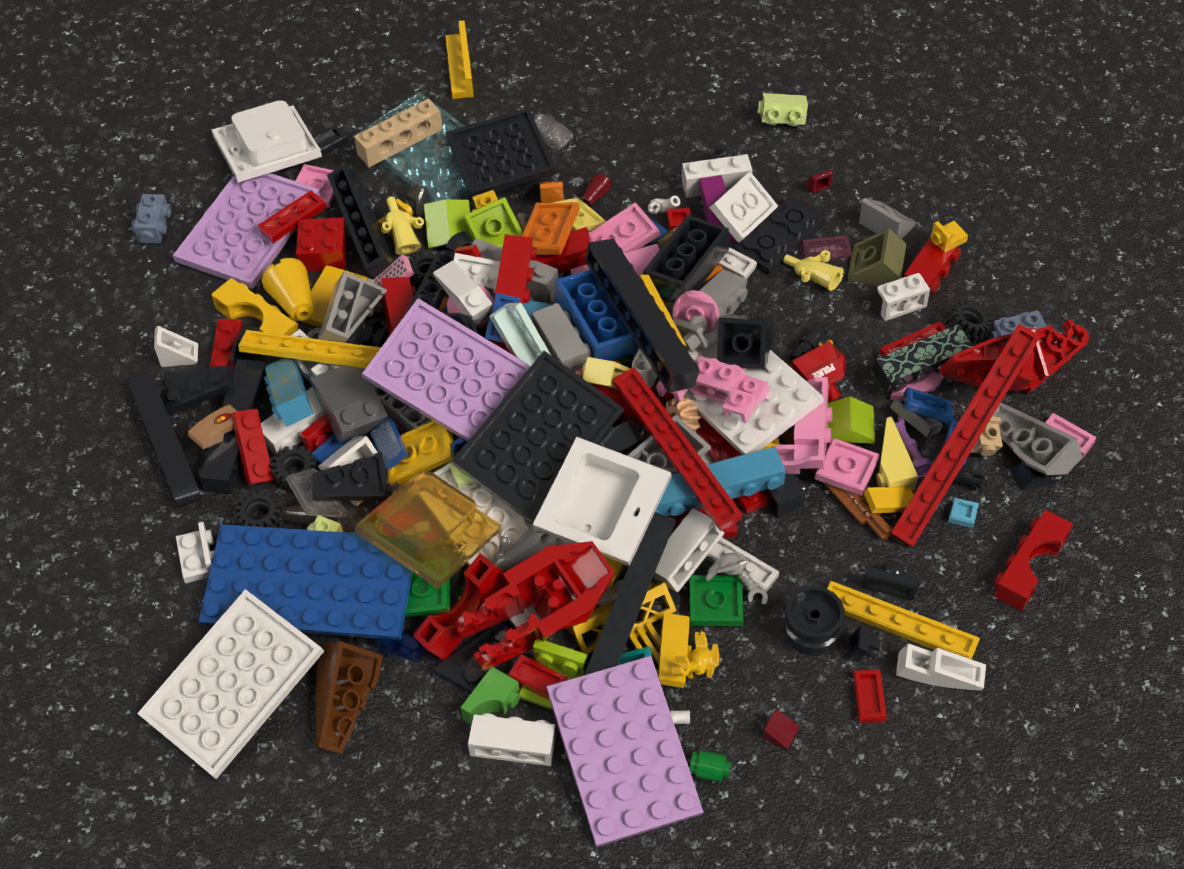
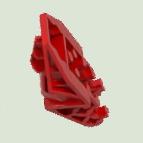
[939,319,1089,394]
[454,541,615,670]

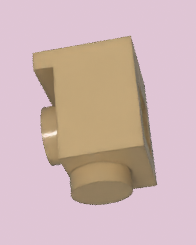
[971,417,1003,456]

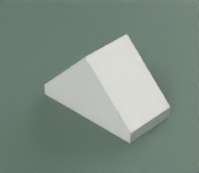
[154,326,198,367]

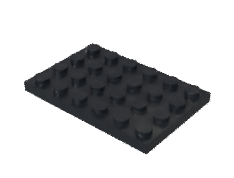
[451,350,624,525]

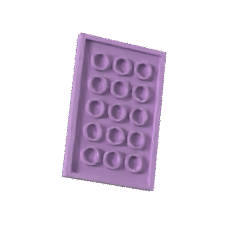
[173,173,320,289]
[362,299,531,442]
[547,656,704,847]

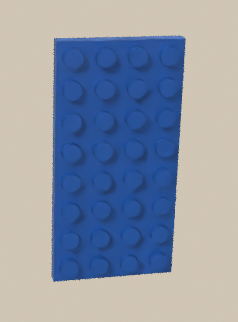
[199,524,419,640]

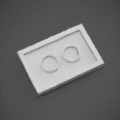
[709,172,778,243]

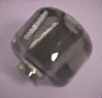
[405,184,431,209]

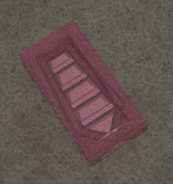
[802,236,852,260]

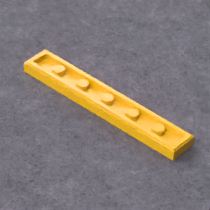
[239,330,381,368]
[827,581,980,660]

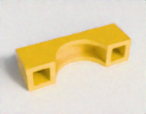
[211,278,298,336]

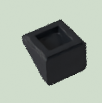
[1012,461,1050,490]

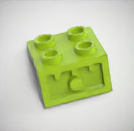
[519,638,588,710]

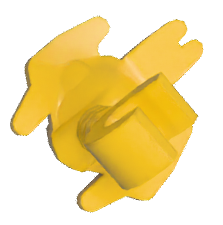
[671,631,719,679]

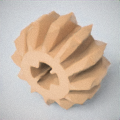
[664,397,701,432]

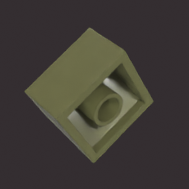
[847,228,906,286]

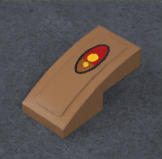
[188,404,237,449]

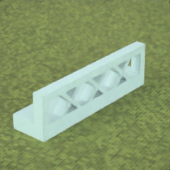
[489,302,551,366]

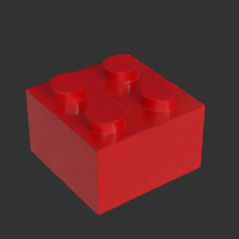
[296,218,347,272]

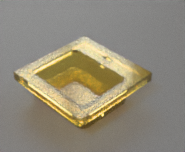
[355,471,501,589]

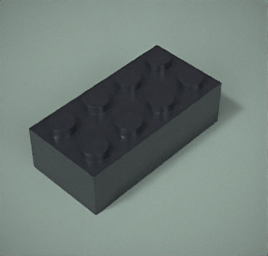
[643,215,729,303]

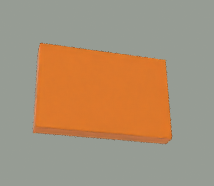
[522,202,580,255]

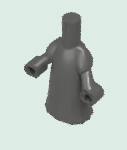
[492,528,544,572]

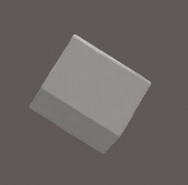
[859,198,916,239]

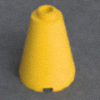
[262,258,313,321]

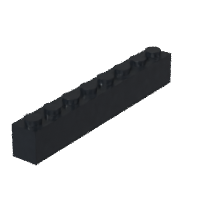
[584,238,700,393]

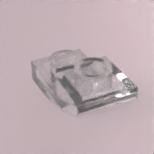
[534,114,574,149]

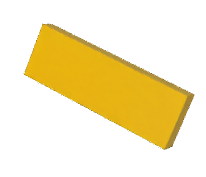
[658,612,690,688]

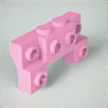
[656,356,770,423]
[775,377,833,474]

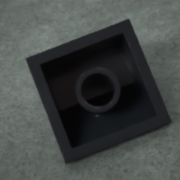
[717,314,773,369]

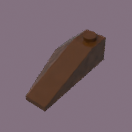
[316,641,383,754]

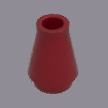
[581,173,612,206]

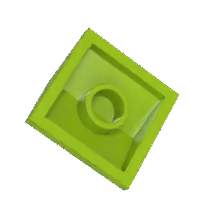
[464,197,523,248]
[424,199,472,249]
[828,397,875,444]

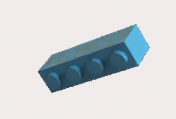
[264,358,313,427]

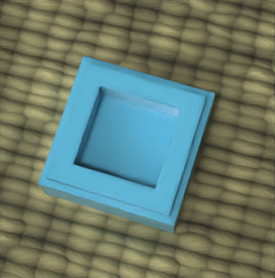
[948,497,979,528]

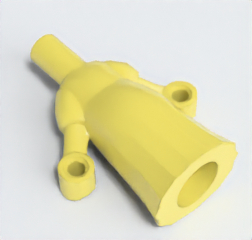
[381,197,424,255]
[783,250,844,291]

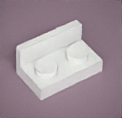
[454,253,500,293]
[877,273,930,321]
[176,522,215,583]

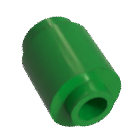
[690,750,731,783]

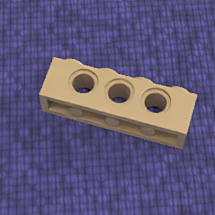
[354,98,443,167]

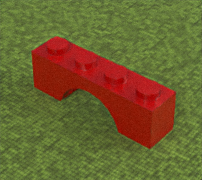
[993,510,1073,611]
[413,553,507,660]

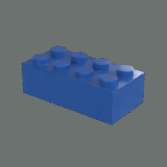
[554,270,638,361]

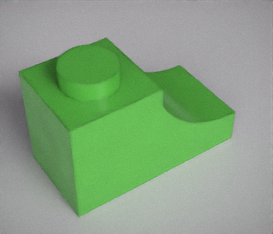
[461,667,521,725]

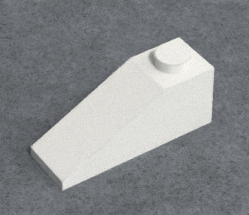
[433,261,493,326]

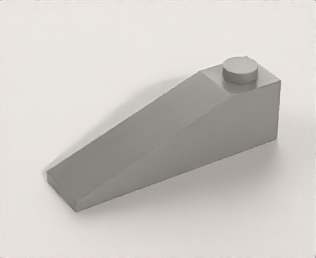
[992,403,1083,475]
[627,415,711,474]

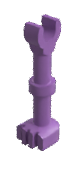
[886,414,932,478]

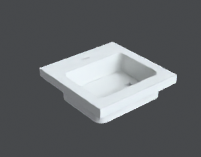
[212,101,322,183]
[533,437,672,566]

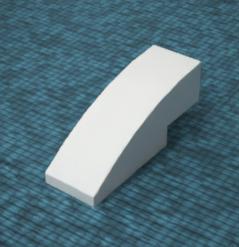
[896,643,986,690]

